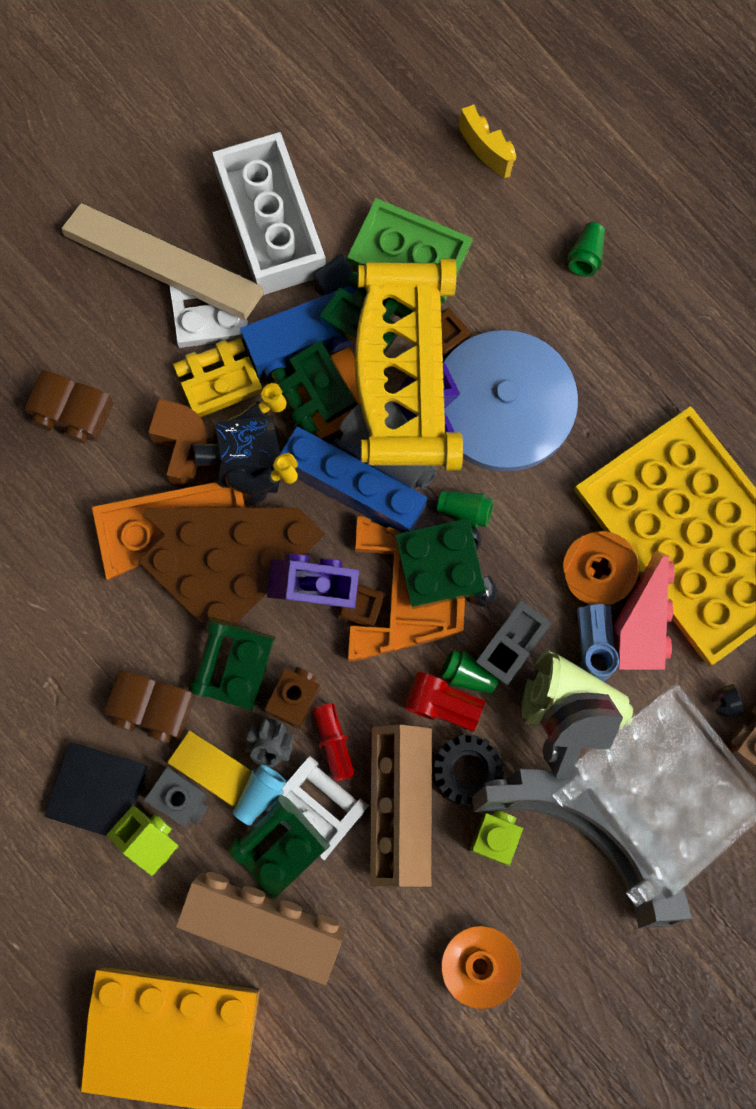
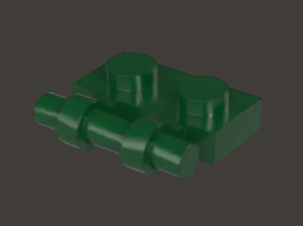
[319,271,414,354]
[271,340,359,435]

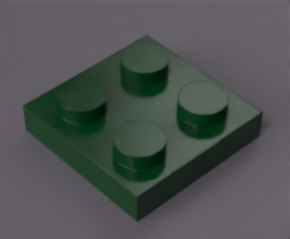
[396,518,486,609]

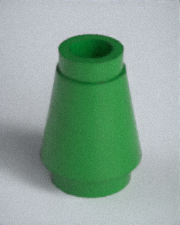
[567,222,605,277]
[437,490,494,529]
[440,649,499,695]

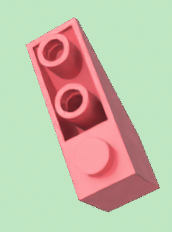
[613,551,674,670]

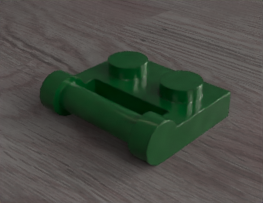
[188,618,276,711]
[228,795,331,899]

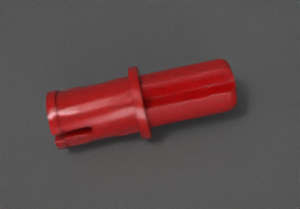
[312,703,354,782]

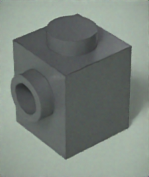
[144,768,210,828]

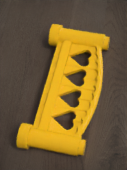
[355,259,463,471]

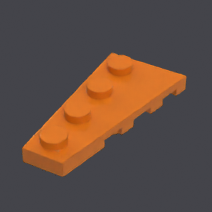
[92,482,245,581]

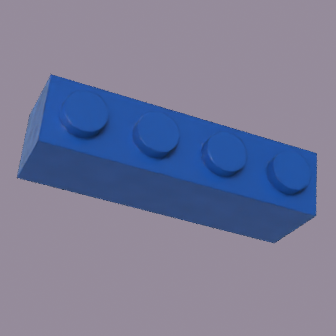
[240,286,356,379]
[280,426,428,533]

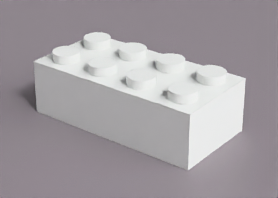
[212,132,326,295]

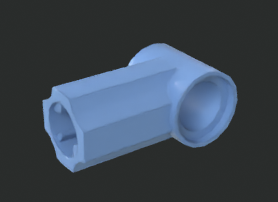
[577,604,619,682]

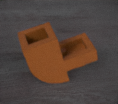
[148,399,210,488]

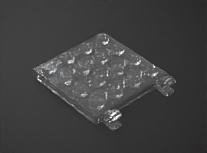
[552,683,756,907]

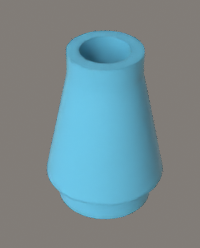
[232,764,286,825]

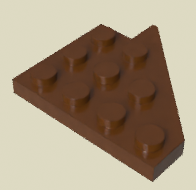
[138,508,325,637]

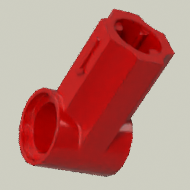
[403,672,485,732]

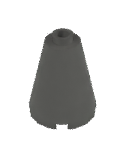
[334,401,437,489]

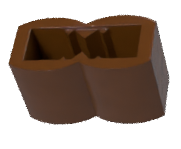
[24,370,114,443]
[104,670,196,743]

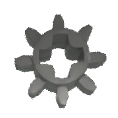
[245,719,294,767]

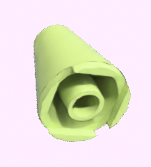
[521,651,633,731]

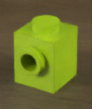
[106,805,179,876]
[469,810,523,866]

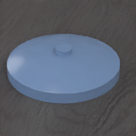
[444,330,578,472]

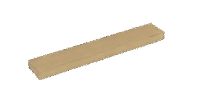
[61,203,264,320]

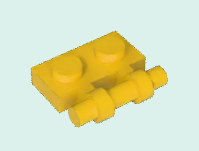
[173,338,262,417]

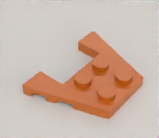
[348,516,465,662]

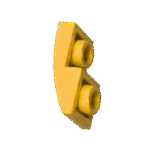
[459,105,516,178]
[167,731,252,808]

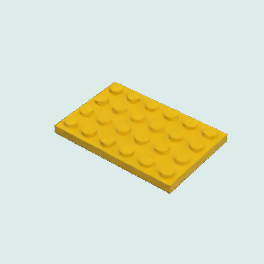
[574,406,756,667]

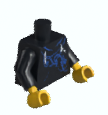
[192,383,298,496]

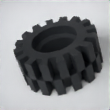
[433,735,504,806]

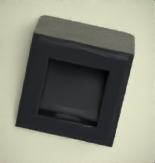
[314,254,352,297]

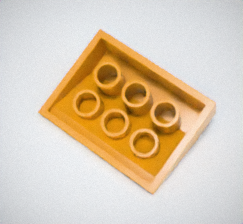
[81,967,260,1109]

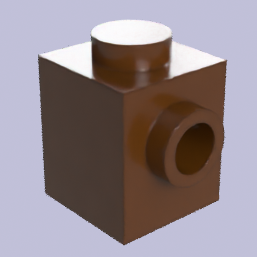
[265,667,321,730]

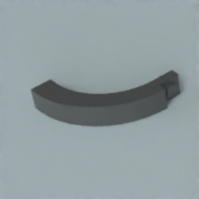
[472,769,692,929]

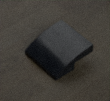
[44,742,148,836]

